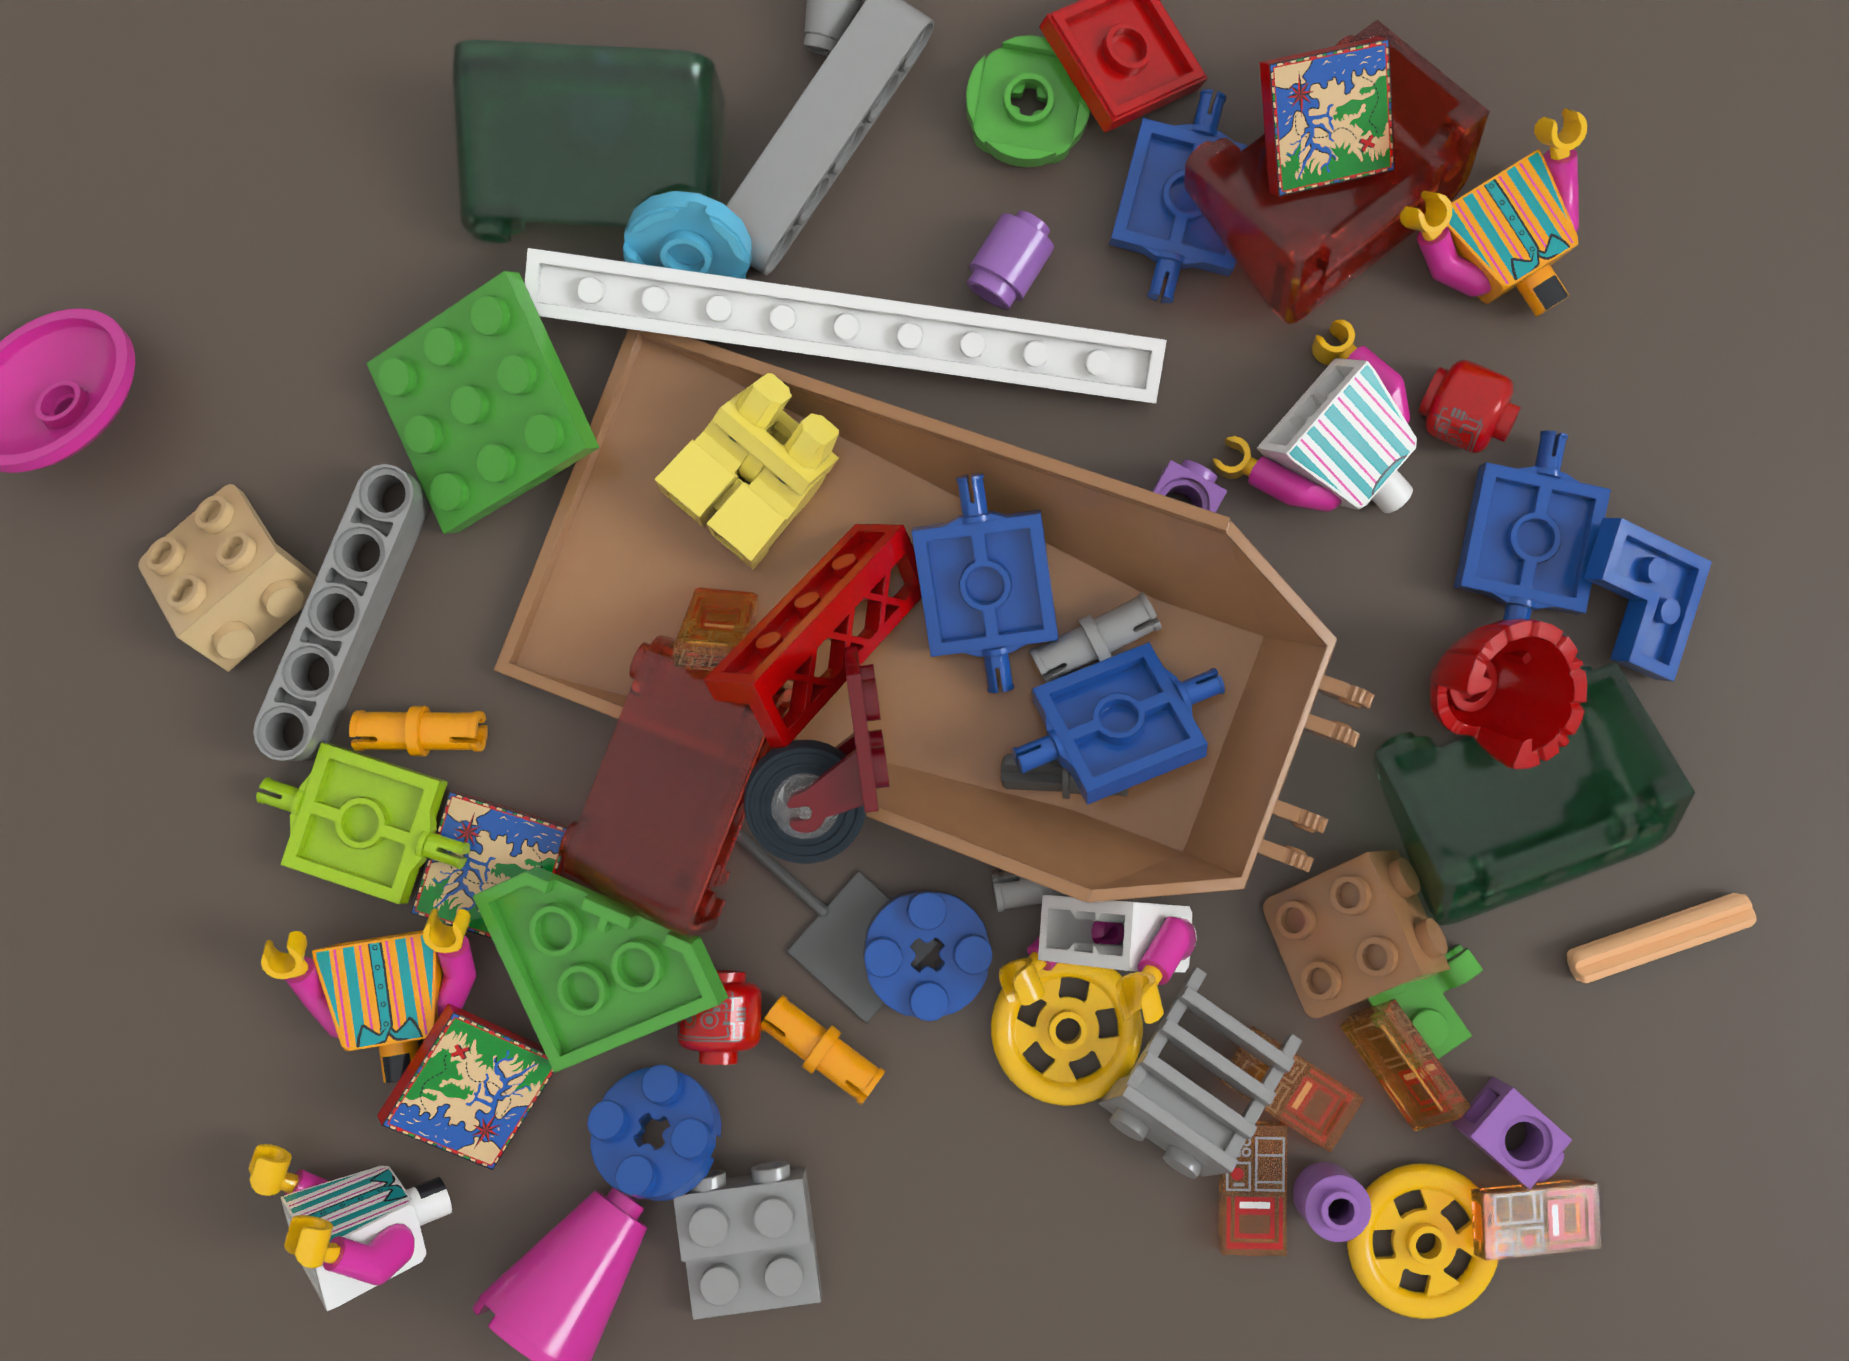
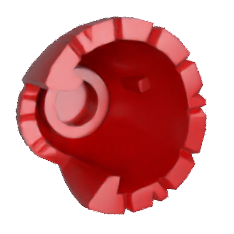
[1429,619,1587,769]

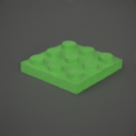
[366,271,600,534]

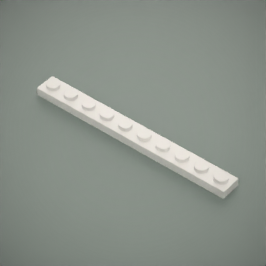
[525,248,1167,404]

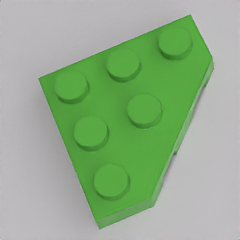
[472,866,728,1073]

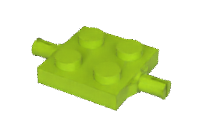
[256,742,470,904]

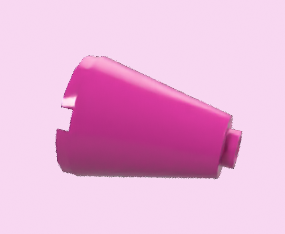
[473,1187,648,1361]

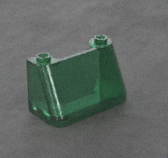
[453,40,725,243]
[1373,662,1696,926]

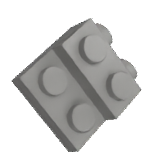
[673,1161,822,1320]

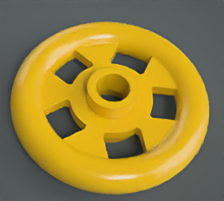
[991,963,1143,1106]
[1347,1163,1501,1319]

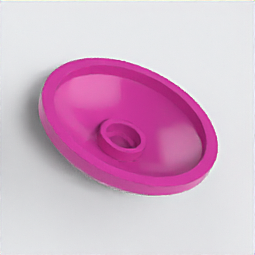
[0,308,135,473]

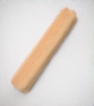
[1566,893,1757,983]

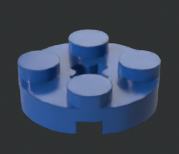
[863,890,993,1021]
[587,1065,722,1201]

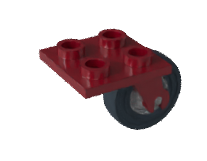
[744,646,890,864]

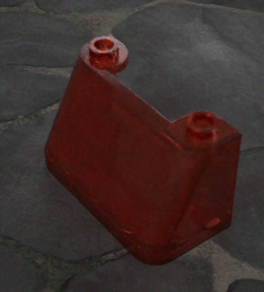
[1184,20,1490,325]
[559,635,793,938]

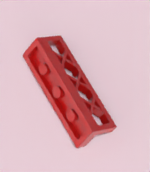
[703,524,922,748]

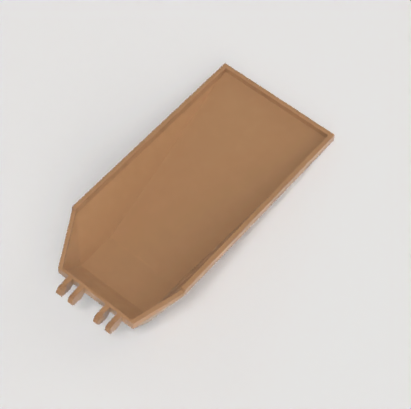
[494,329,1375,903]

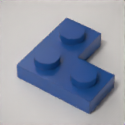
[1583,518,1712,682]

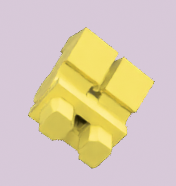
[655,373,839,570]

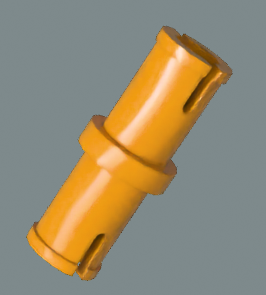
[349,706,488,756]
[761,995,886,1105]

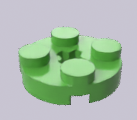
[966,35,1090,167]

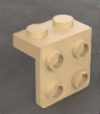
[138,484,317,672]

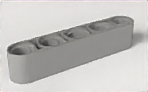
[726,0,935,276]
[253,464,430,761]

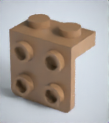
[1263,850,1451,1018]

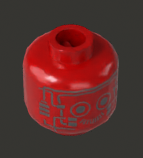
[1418,360,1521,453]
[677,970,762,1065]

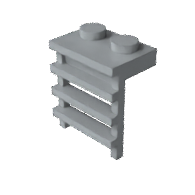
[1098,967,1302,1179]

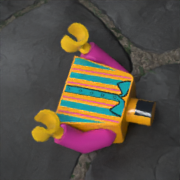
[1400,108,1587,317]
[261,909,477,1083]

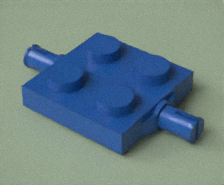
[1109,89,1265,303]
[1454,430,1611,620]
[911,473,1058,693]
[1012,642,1225,805]

